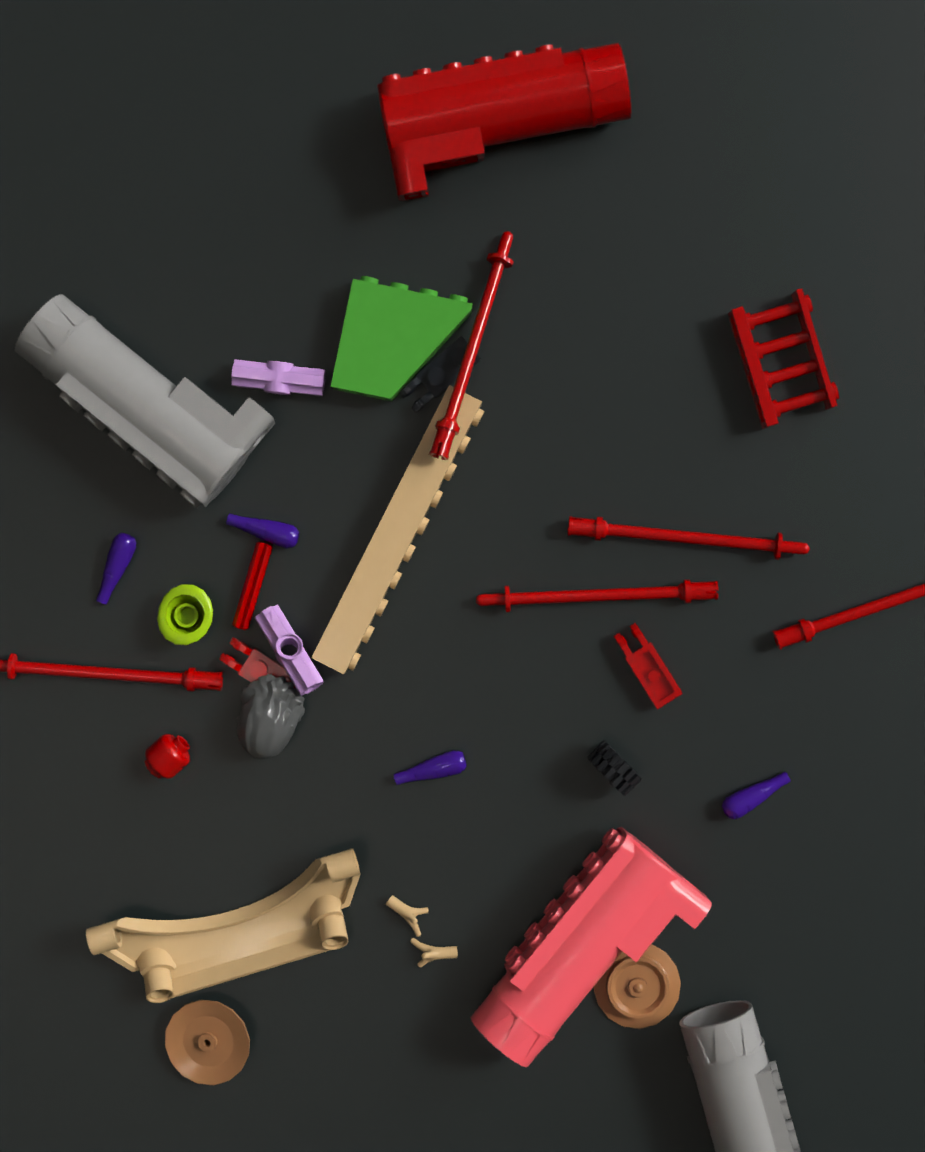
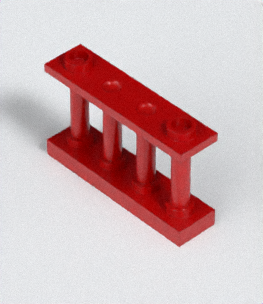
[728,288,839,429]

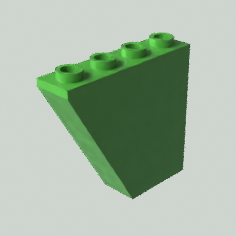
[331,276,473,402]

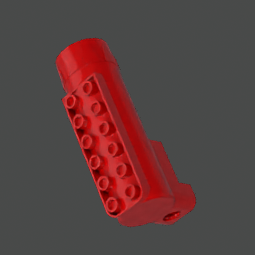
[377,43,631,201]

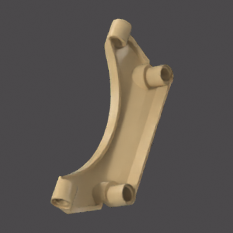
[86,848,361,1003]

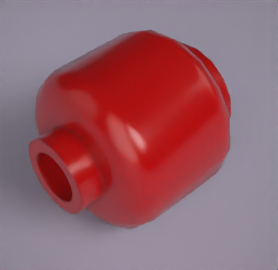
[145,734,190,779]

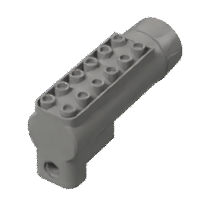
[15,294,275,508]
[679,1001,801,1152]

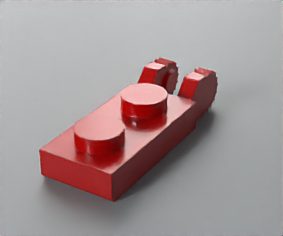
[614,623,683,710]
[219,637,296,688]

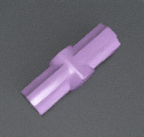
[231,359,326,396]
[255,605,324,696]

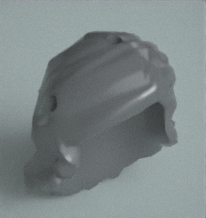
[236,674,305,759]

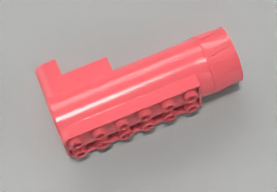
[470,827,712,1067]

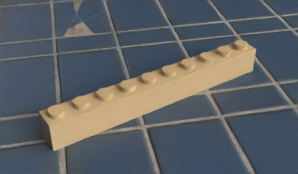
[311,385,485,674]

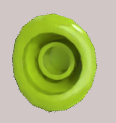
[157,584,213,645]

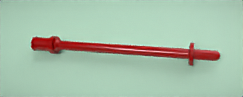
[429,231,513,460]
[567,516,810,560]
[476,579,719,613]
[773,583,925,650]
[0,653,223,692]

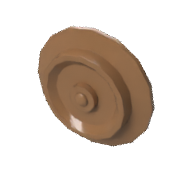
[593,944,681,1029]
[165,1000,250,1085]

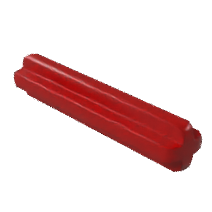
[232,542,272,630]

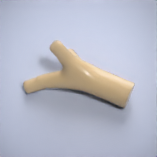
[385,895,429,937]
[410,938,458,968]

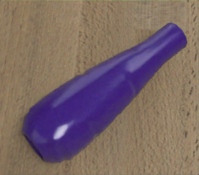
[226,513,300,548]
[96,533,137,604]
[394,750,467,785]
[721,771,791,820]

